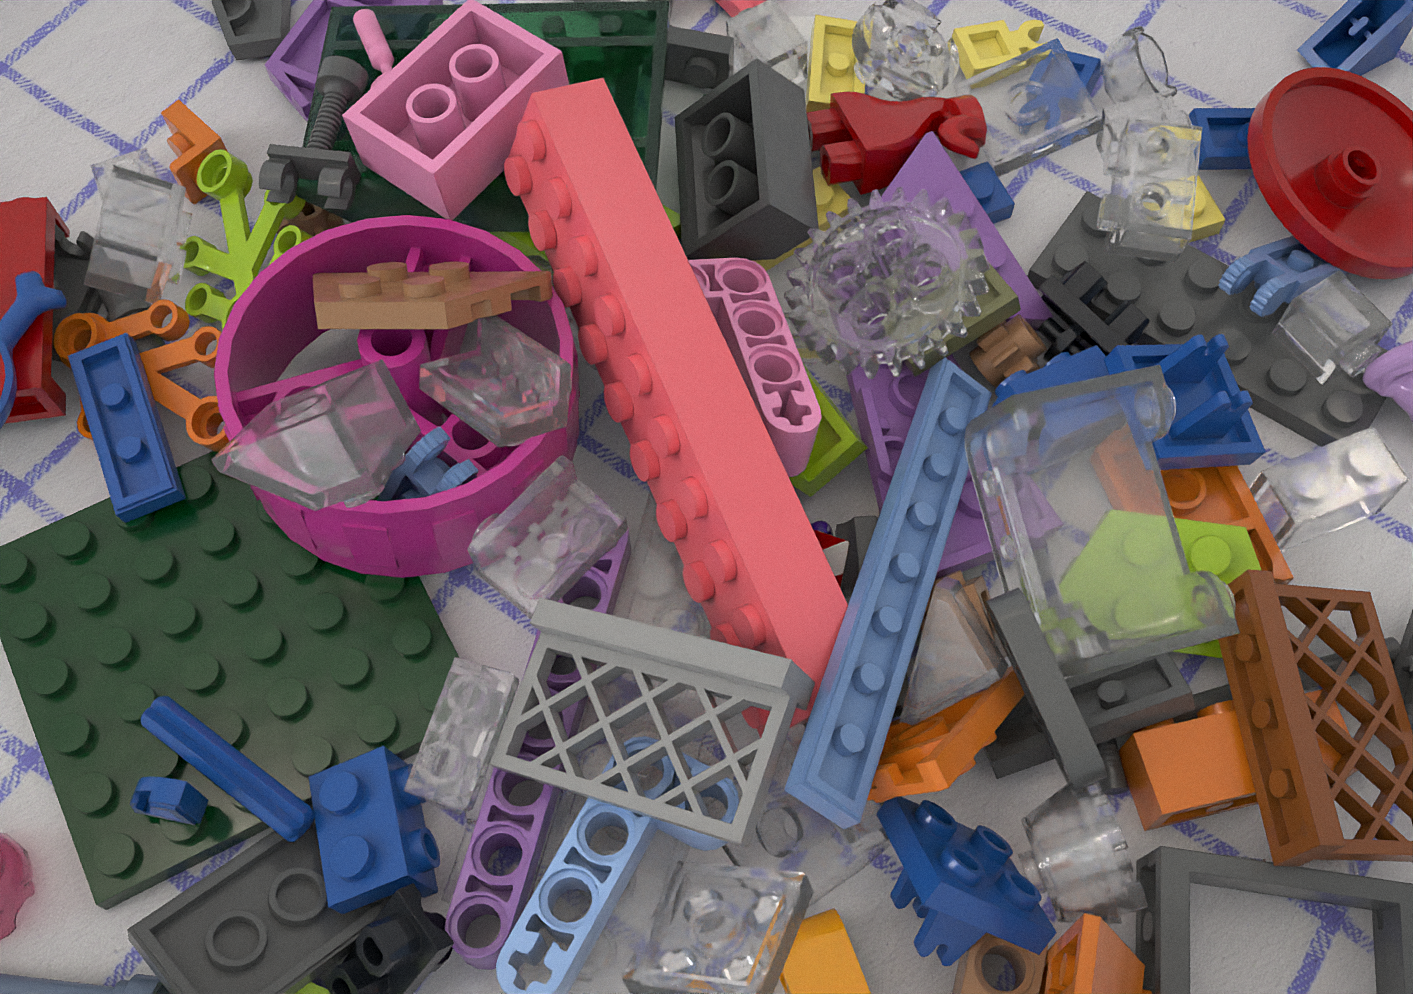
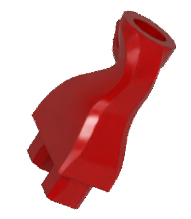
[807,91,987,195]

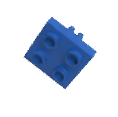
[1103,334,1266,471]
[876,796,1057,966]

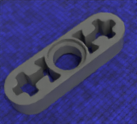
[985,588,1107,791]

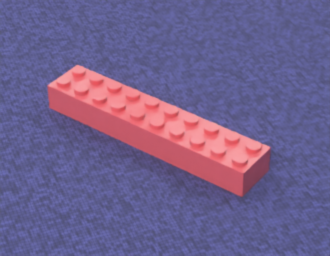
[504,78,848,738]

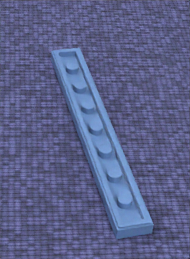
[784,357,992,829]

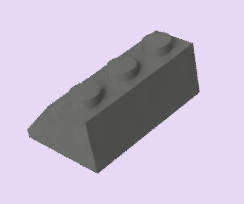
[675,58,819,260]

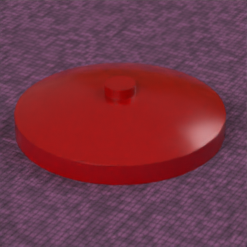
[1247,67,1413,280]

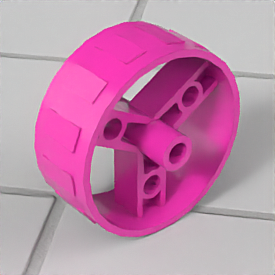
[214,215,580,578]

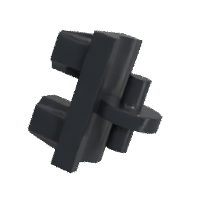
[1038,261,1150,363]
[325,883,454,994]

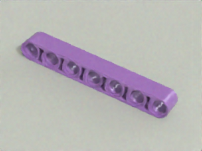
[445,506,632,970]

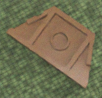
[313,262,553,329]

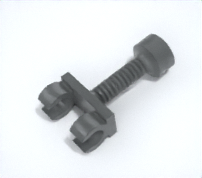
[259,56,369,210]

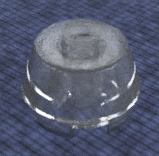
[1018,781,1148,924]

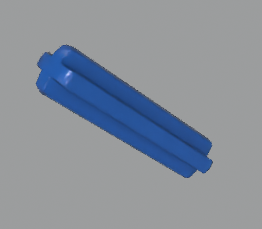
[140,696,315,842]

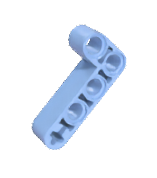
[496,736,739,994]

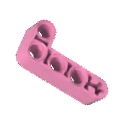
[688,258,822,477]

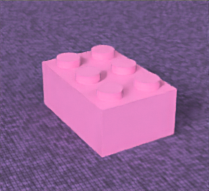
[342,0,569,220]

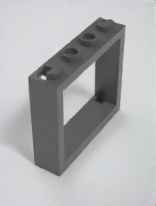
[1135,846,1413,994]

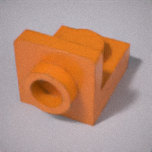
[161,100,228,204]

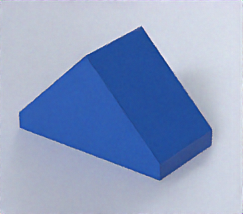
[1297,0,1413,76]

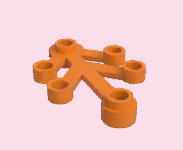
[53,299,232,451]

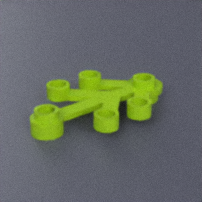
[177,149,313,329]

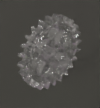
[784,187,990,379]

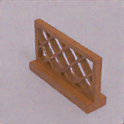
[1208,569,1413,867]

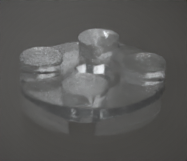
[852,0,959,101]

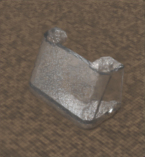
[965,365,1240,677]

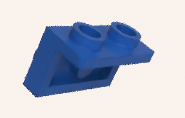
[308,746,440,915]

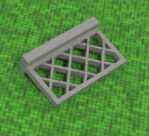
[489,598,815,848]

